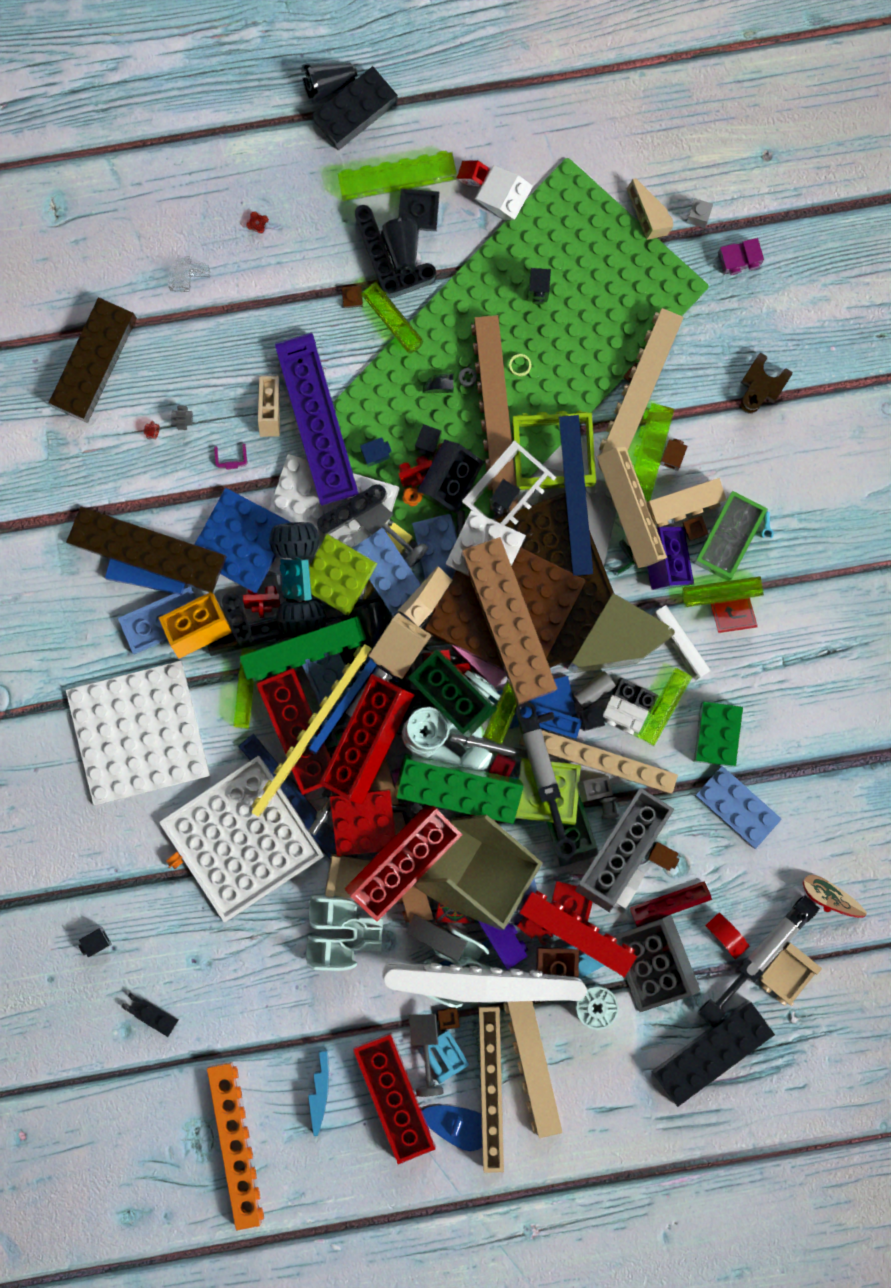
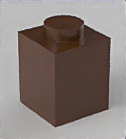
[659,438,688,471]
[647,842,680,871]

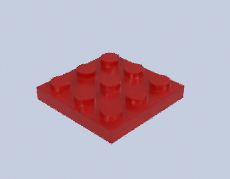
[330,789,396,856]

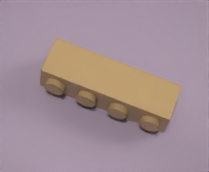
[647,478,727,527]

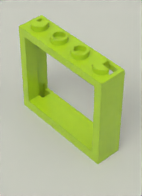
[512,410,596,490]

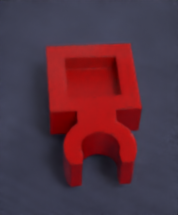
[517,916,553,945]

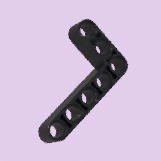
[355,205,436,299]

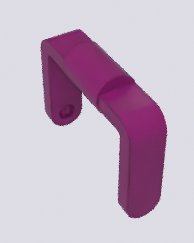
[214,443,248,470]

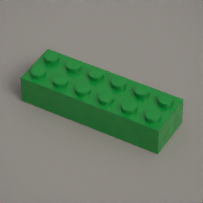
[240,616,366,681]
[394,753,524,824]

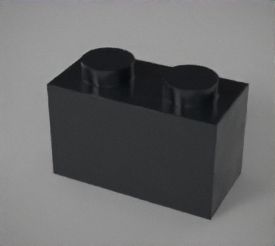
[528,268,551,304]
[490,479,520,516]

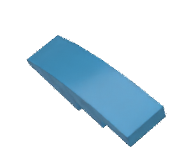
[308,1050,330,1136]

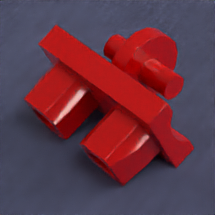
[398,455,432,487]
[243,586,280,618]

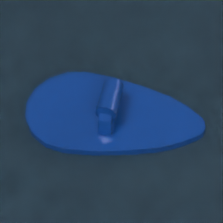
[422,1105,483,1151]

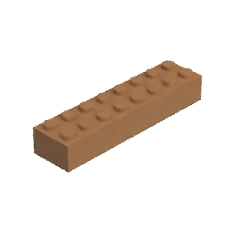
[461,537,557,705]

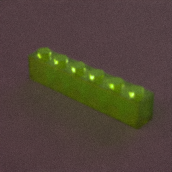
[337,151,457,201]
[632,403,674,502]

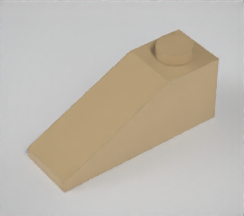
[627,178,673,240]
[258,376,280,437]
[398,566,452,627]

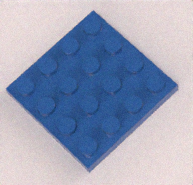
[194,488,292,593]

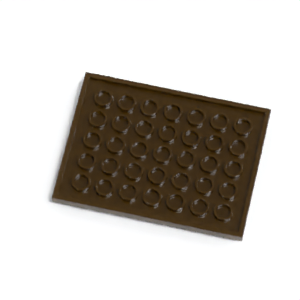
[494,493,615,668]

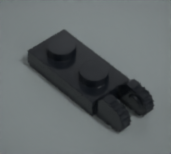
[121,992,179,1037]

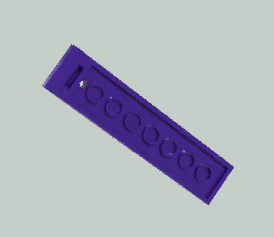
[275,332,359,506]

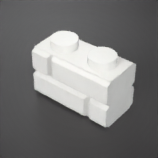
[603,695,649,735]

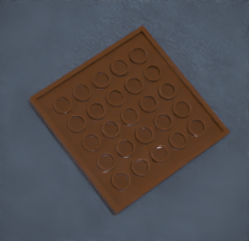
[425,547,586,672]

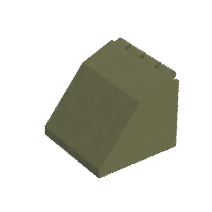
[567,593,675,673]
[415,815,543,930]

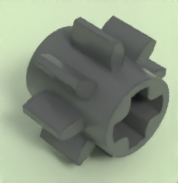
[171,406,193,430]

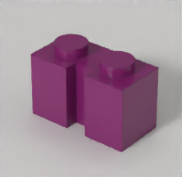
[718,238,764,275]

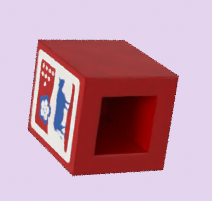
[456,160,490,187]

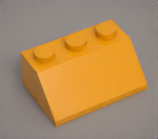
[159,593,232,659]

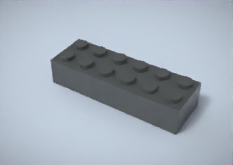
[575,788,674,913]

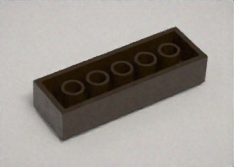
[48,297,137,423]

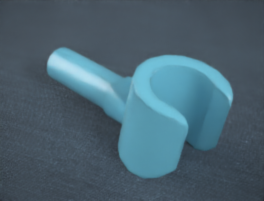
[761,512,774,539]

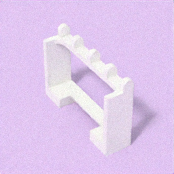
[462,441,557,526]

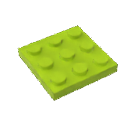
[309,534,378,616]
[516,758,581,825]

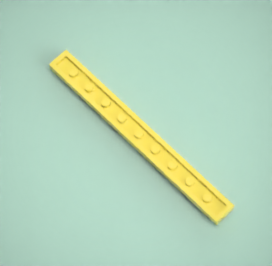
[251,645,372,817]

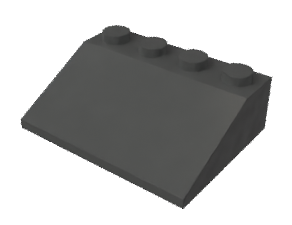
[613,915,700,1013]

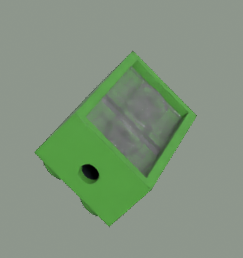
[694,491,768,581]

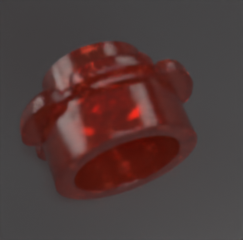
[144,421,160,440]

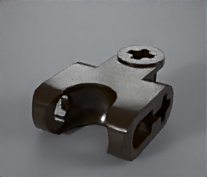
[740,353,793,414]

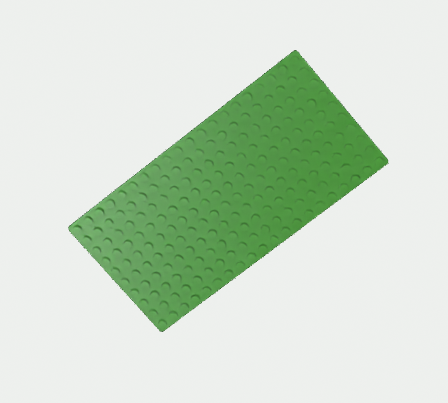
[333,158,709,543]

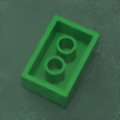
[694,702,743,767]

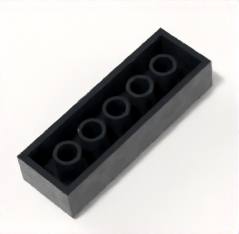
[651,1000,775,1107]

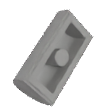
[572,671,616,710]

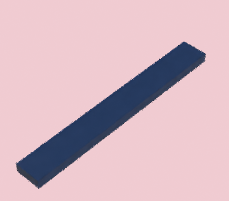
[559,415,593,576]
[238,733,354,860]

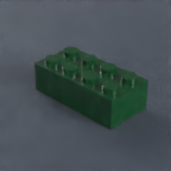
[409,649,497,738]

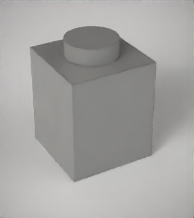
[687,198,713,229]

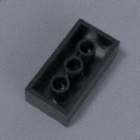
[313,66,398,151]

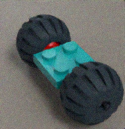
[269,522,326,636]

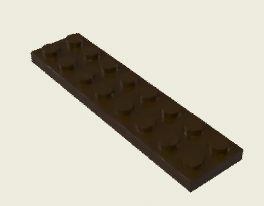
[66,507,227,594]

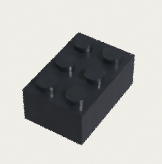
[417,440,484,514]

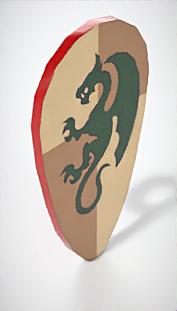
[803,875,867,918]

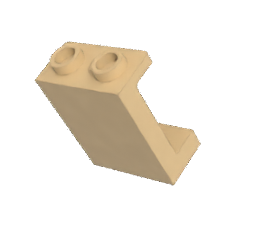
[369,613,432,679]
[325,854,371,899]
[758,942,822,1006]

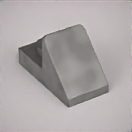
[577,776,613,802]

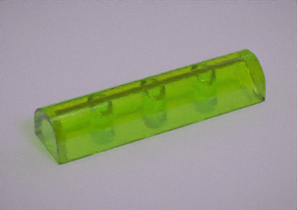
[361,282,424,354]
[682,576,764,608]
[233,648,257,729]
[637,668,692,747]
[483,680,518,745]

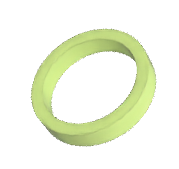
[509,354,531,377]

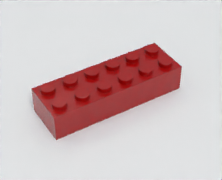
[256,668,331,795]
[320,674,414,804]
[344,805,463,922]
[518,890,637,978]
[353,1032,436,1165]

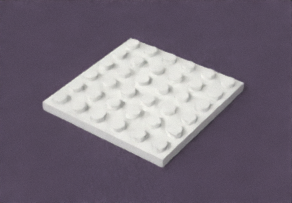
[268,454,399,600]
[66,661,210,806]
[159,756,325,923]

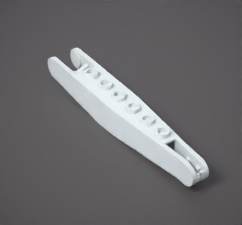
[382,962,587,1002]

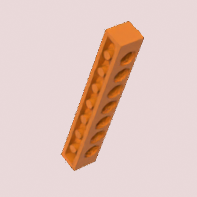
[207,1062,264,1231]

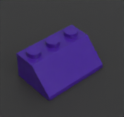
[647,527,694,590]
[478,921,528,970]

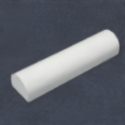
[652,605,711,680]

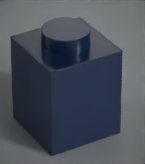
[360,437,392,467]

